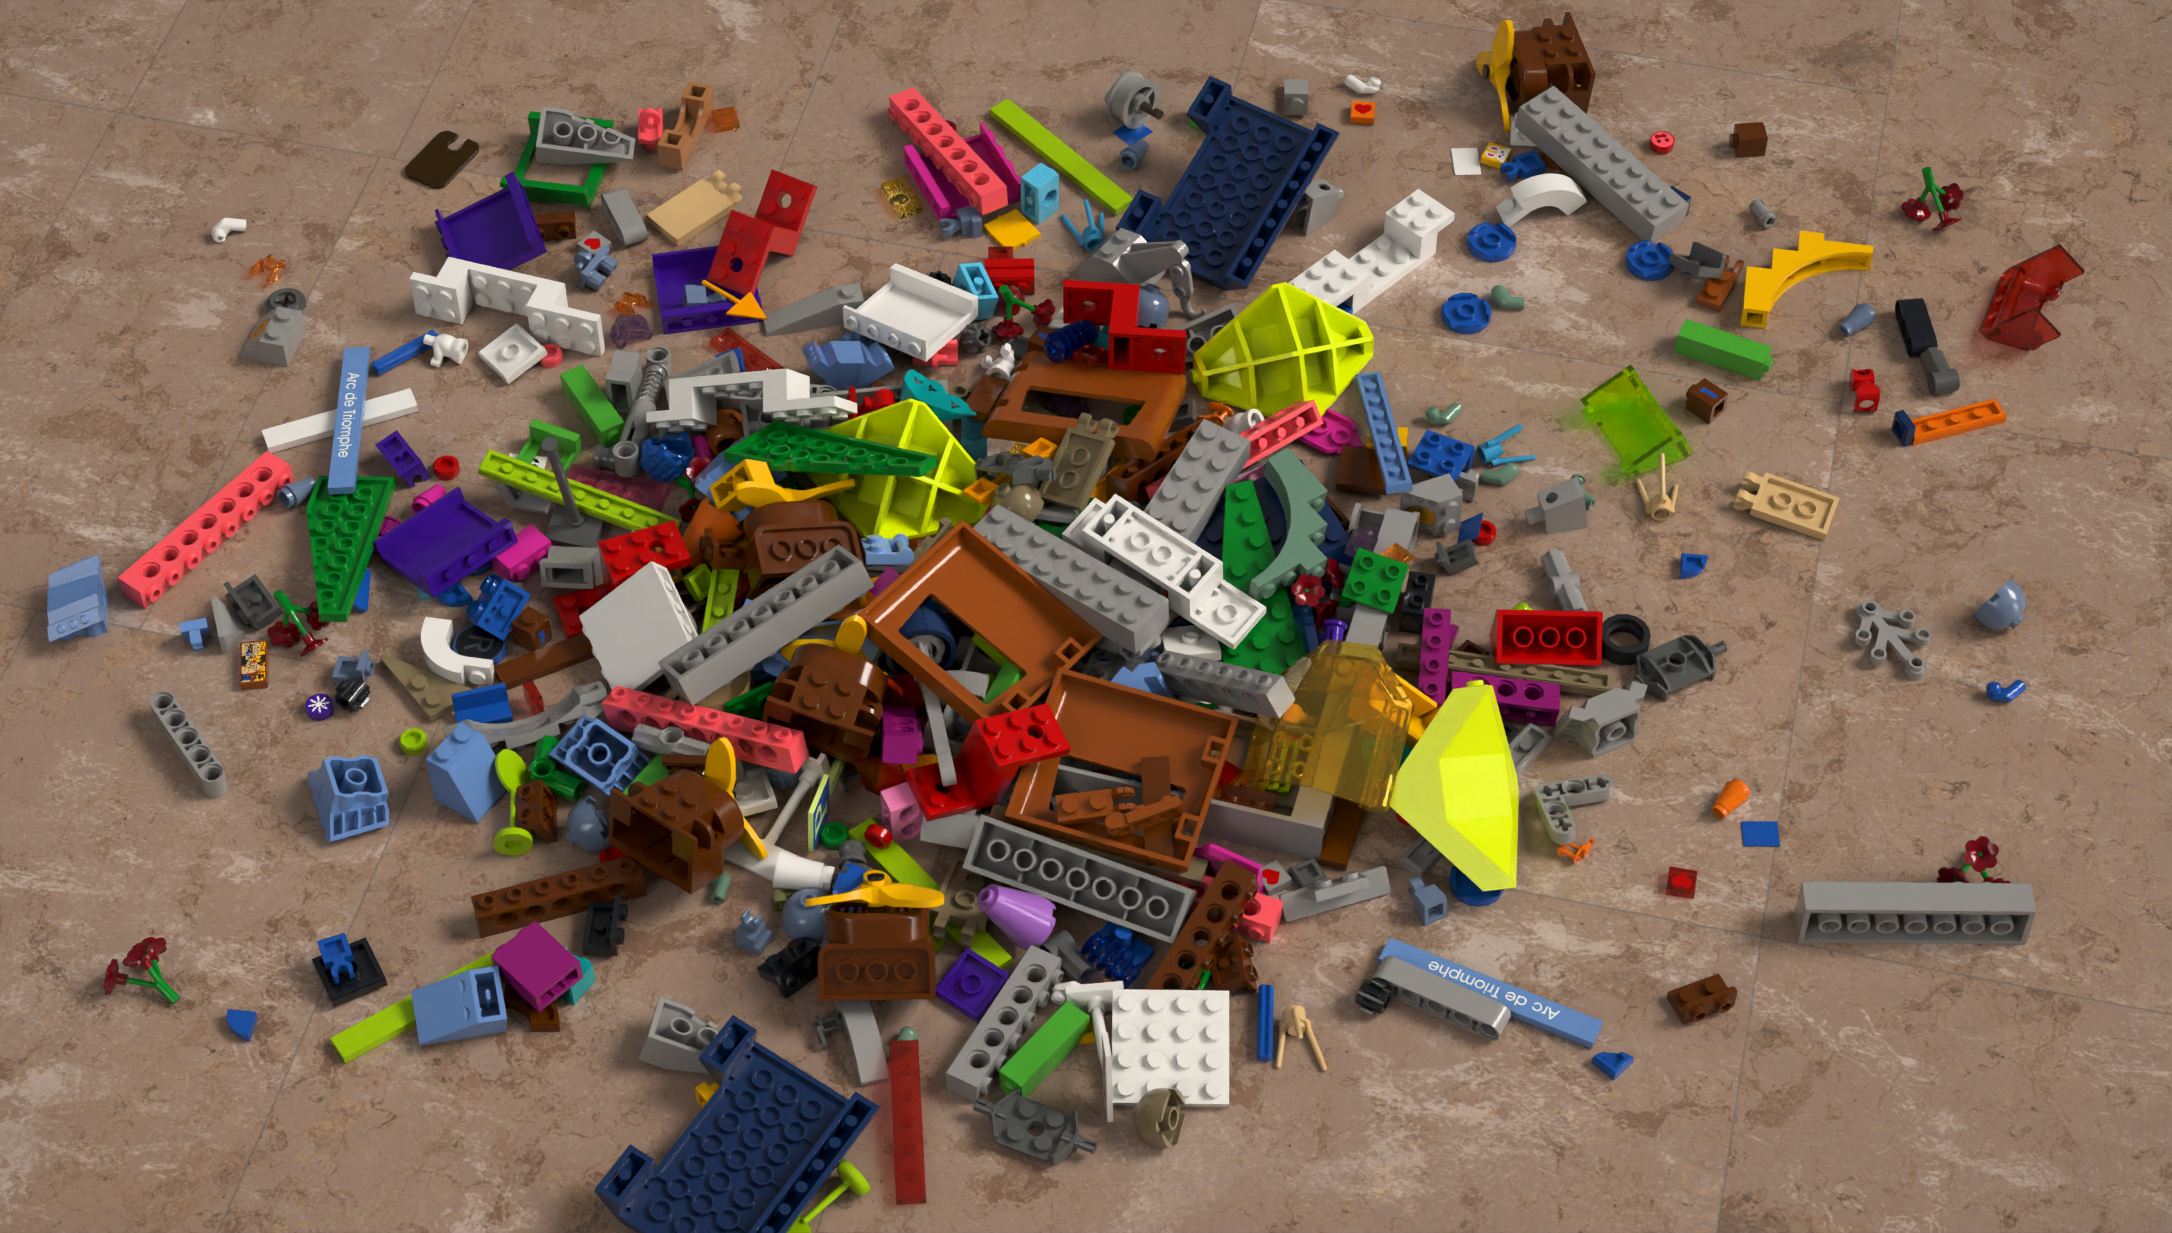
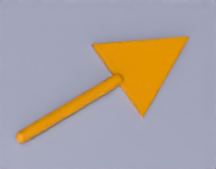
[702,280,767,320]

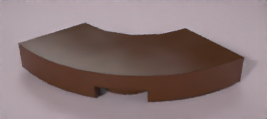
[504,982,560,1032]

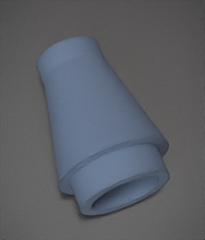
[1119,139,1149,170]
[1838,303,1876,337]
[277,477,316,509]

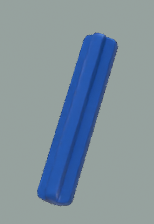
[372,330,438,375]
[1257,984,1274,1062]

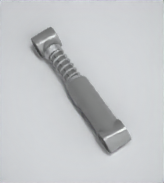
[613,346,672,477]

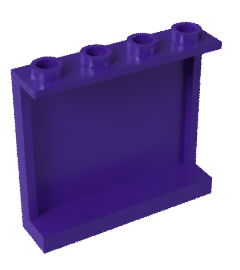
[435,172,547,271]
[652,246,763,335]
[373,487,518,598]

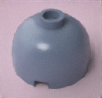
[1139,283,1170,329]
[1973,579,2027,631]
[565,796,612,853]
[782,888,832,944]

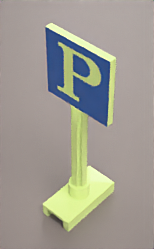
[808,722,881,853]

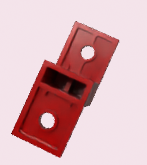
[707,169,818,296]
[1063,280,1186,374]
[552,520,691,639]
[904,703,1071,822]

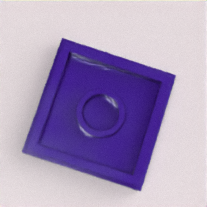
[936,947,1011,1024]

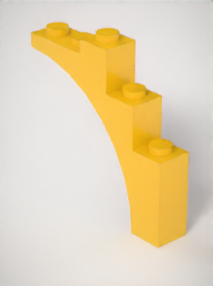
[1740,231,1874,329]

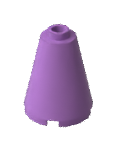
[978,884,1056,950]

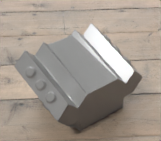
[1552,681,1648,759]

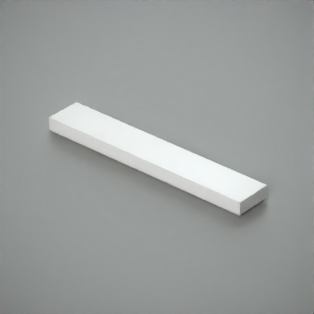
[262,388,418,453]

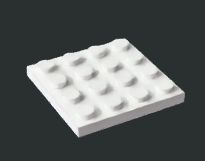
[1112,989,1229,1107]

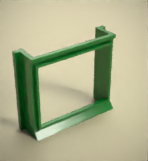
[500,111,614,211]

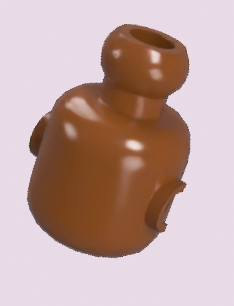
[705,408,744,456]

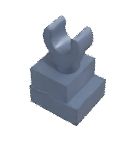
[939,205,983,238]
[682,285,726,307]
[1408,876,1447,926]
[735,908,773,956]

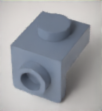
[332,650,374,684]

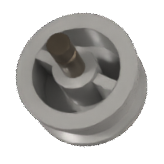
[1104,71,1164,129]

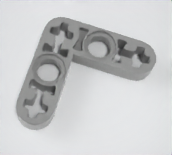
[1535,775,1614,845]

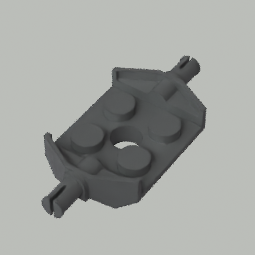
[974,451,1057,485]
[1622,635,1727,702]
[973,1088,1098,1165]

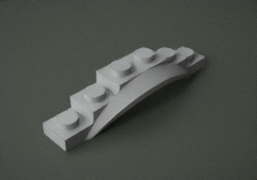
[442,681,607,750]

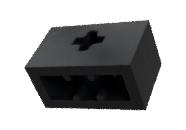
[1400,571,1436,635]

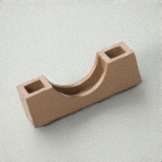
[657,82,714,170]

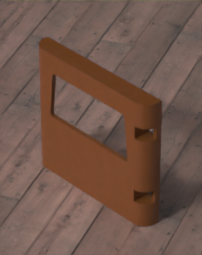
[982,351,1188,461]
[858,520,1103,725]
[1005,667,1239,873]

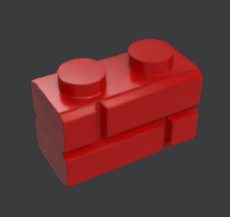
[985,258,1035,296]

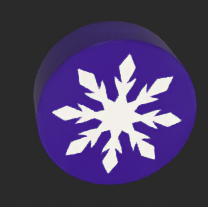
[305,694,334,721]

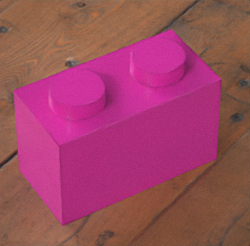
[491,524,552,583]

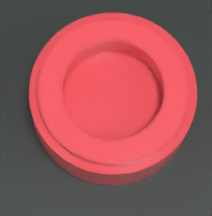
[538,343,563,368]

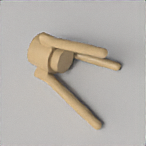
[1636,453,1679,521]
[1275,1005,1327,1071]

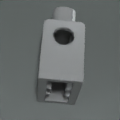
[1289,179,1344,236]
[1524,477,1587,534]

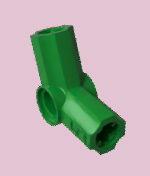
[530,735,585,802]

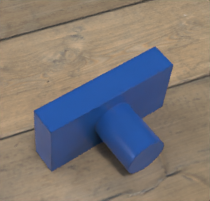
[1092,921,1155,974]

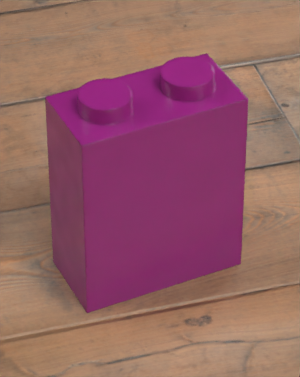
[491,921,584,1012]

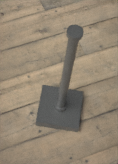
[541,437,606,548]

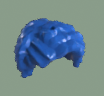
[639,431,696,482]

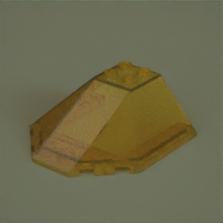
[1239,639,1414,813]

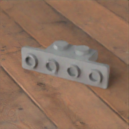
[1279,866,1391,922]

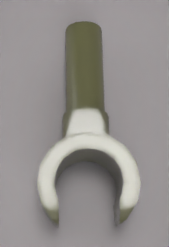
[771,889,799,911]

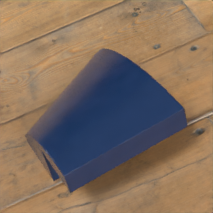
[1292,603,1324,679]

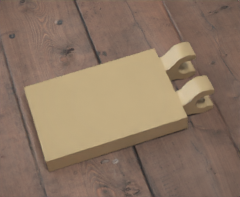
[646,170,743,246]
[1733,471,1840,541]

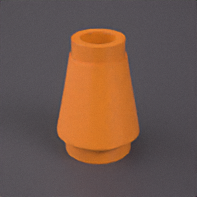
[1711,778,1750,819]

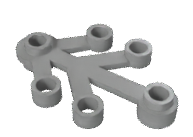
[1854,600,1932,681]

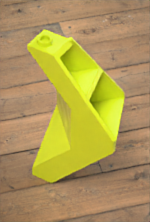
[1189,282,1374,417]
[806,398,990,540]
[1387,680,1519,891]

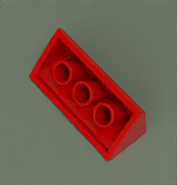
[1489,609,1603,665]

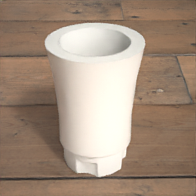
[772,850,835,894]

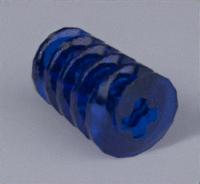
[1044,319,1098,363]
[1080,931,1144,989]

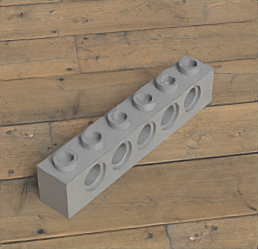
[1155,650,1296,719]
[946,945,1064,1102]

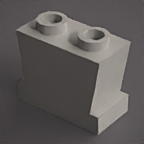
[605,350,643,416]
[539,546,602,589]

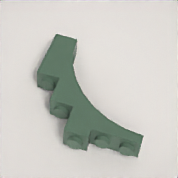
[1248,447,1328,601]

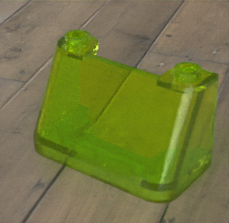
[1580,364,1694,476]

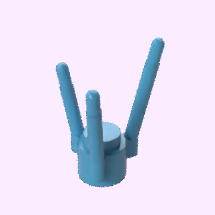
[1061,199,1105,251]
[1476,424,1536,467]

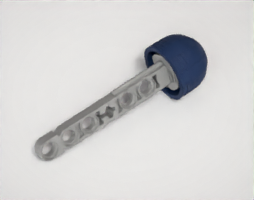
[885,605,957,787]

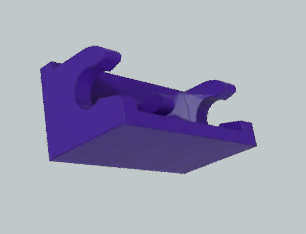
[375,430,431,487]

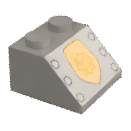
[240,306,306,367]
[1400,473,1463,537]

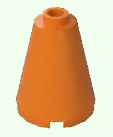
[682,497,744,571]

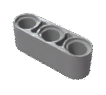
[601,187,648,247]

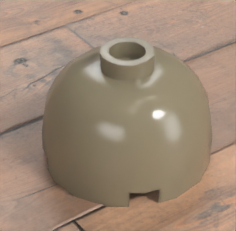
[990,481,1044,522]
[1132,1088,1185,1148]

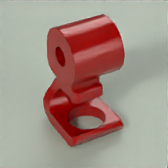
[1849,369,1880,411]
[847,386,896,420]

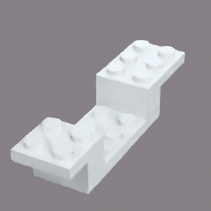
[1289,189,1455,314]
[409,257,605,357]
[646,369,857,433]
[1062,494,1266,650]

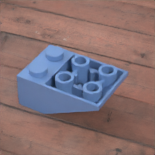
[411,966,507,1046]

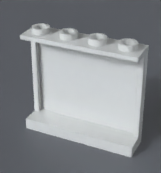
[843,263,978,361]
[579,561,698,691]

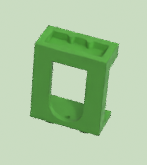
[516,419,582,474]

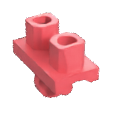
[638,107,663,151]
[912,339,958,370]

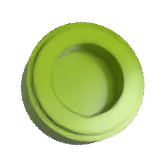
[399,728,428,756]

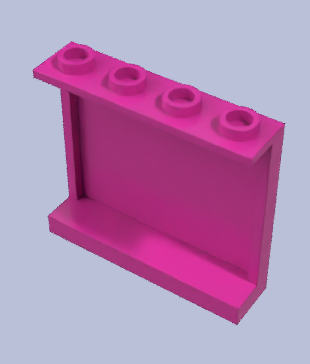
[903,122,1021,220]

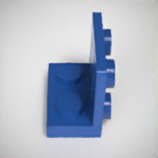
[1407,430,1475,482]
[466,574,531,641]

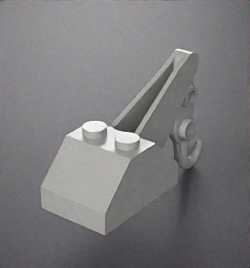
[1075,228,1206,319]

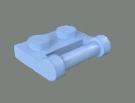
[860,533,914,565]

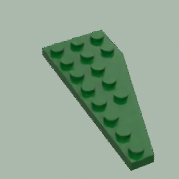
[723,420,937,477]
[306,475,396,622]
[1218,480,1310,681]

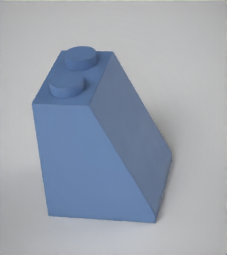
[426,722,508,824]

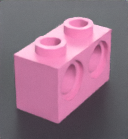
[880,782,923,844]

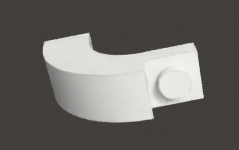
[1496,173,1587,228]
[421,617,496,686]

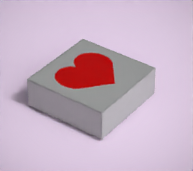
[577,231,612,258]
[1262,860,1292,896]

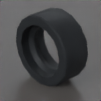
[1602,614,1651,665]

